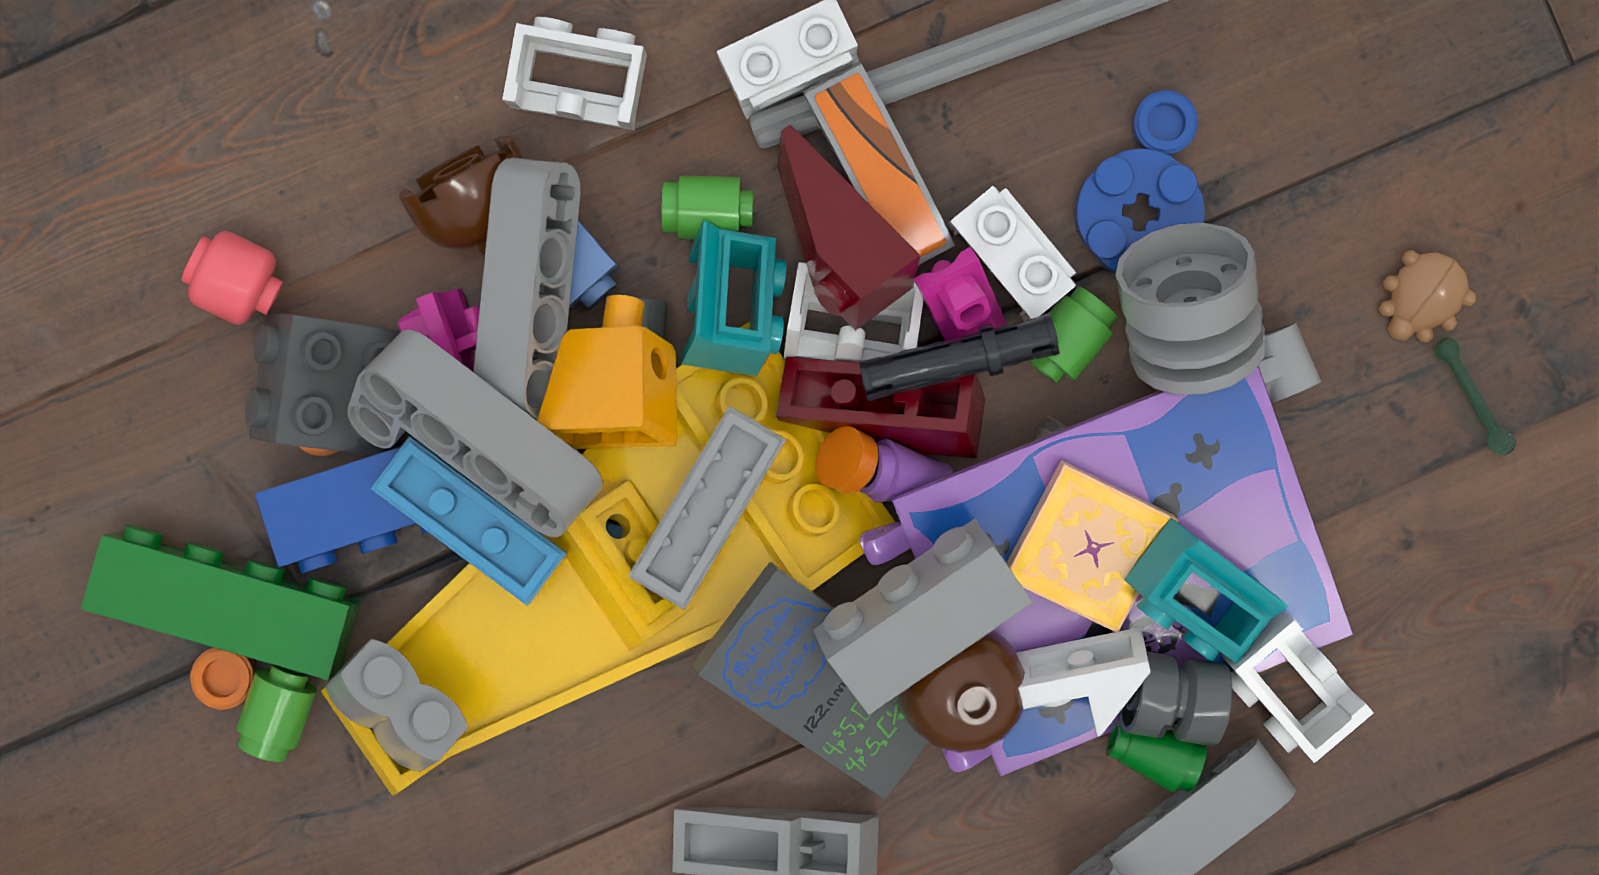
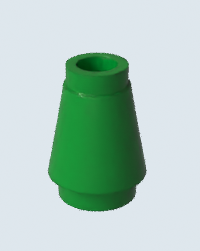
[1106,720,1207,793]

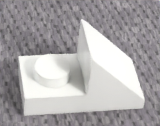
[1016,627,1150,737]

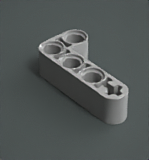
[474,158,581,419]
[347,329,603,537]
[1069,737,1297,875]

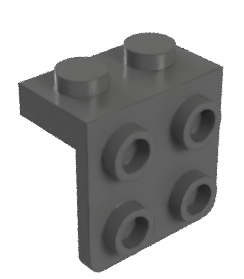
[245,313,401,455]

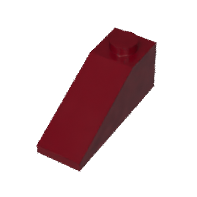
[777,125,920,331]
[776,357,985,458]

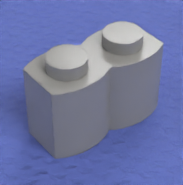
[325,639,468,772]

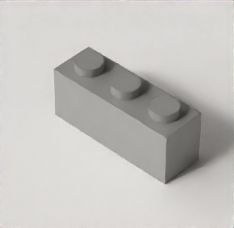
[813,518,1033,715]

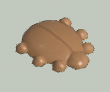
[1378,250,1476,343]

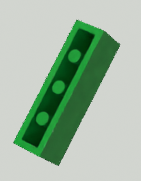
[81,524,361,680]

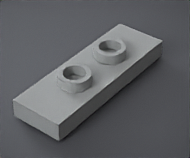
[628,406,787,610]

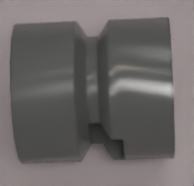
[1119,651,1232,746]

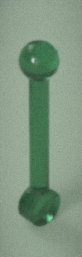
[1435,338,1516,455]

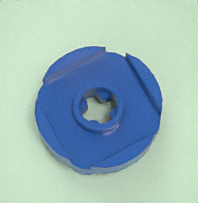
[1074,149,1205,274]

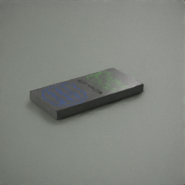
[691,562,929,799]

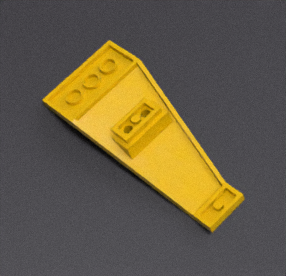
[321,321,896,796]

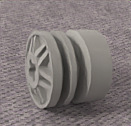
[1116,223,1266,395]

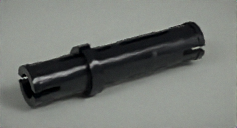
[858,314,1060,402]

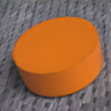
[815,426,878,495]
[190,647,258,710]

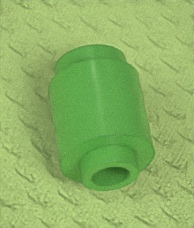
[662,175,753,240]
[1028,286,1118,384]
[236,664,317,762]

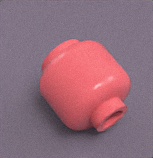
[181,231,284,325]

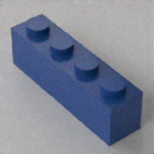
[255,446,429,573]

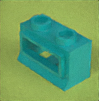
[681,221,786,376]
[1124,518,1289,664]

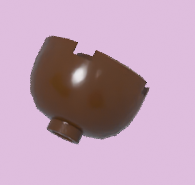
[399,135,524,254]
[898,630,1025,753]

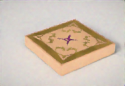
[1006,460,1179,632]

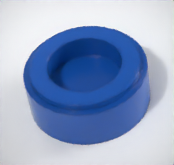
[1132,90,1198,155]

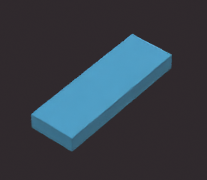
[371,436,568,605]

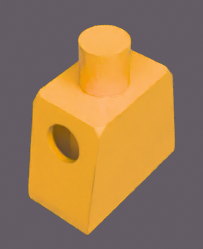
[537,295,677,449]

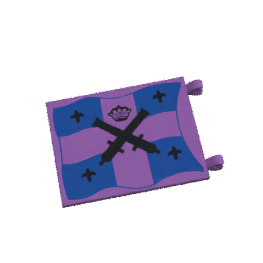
[860,366,1353,776]

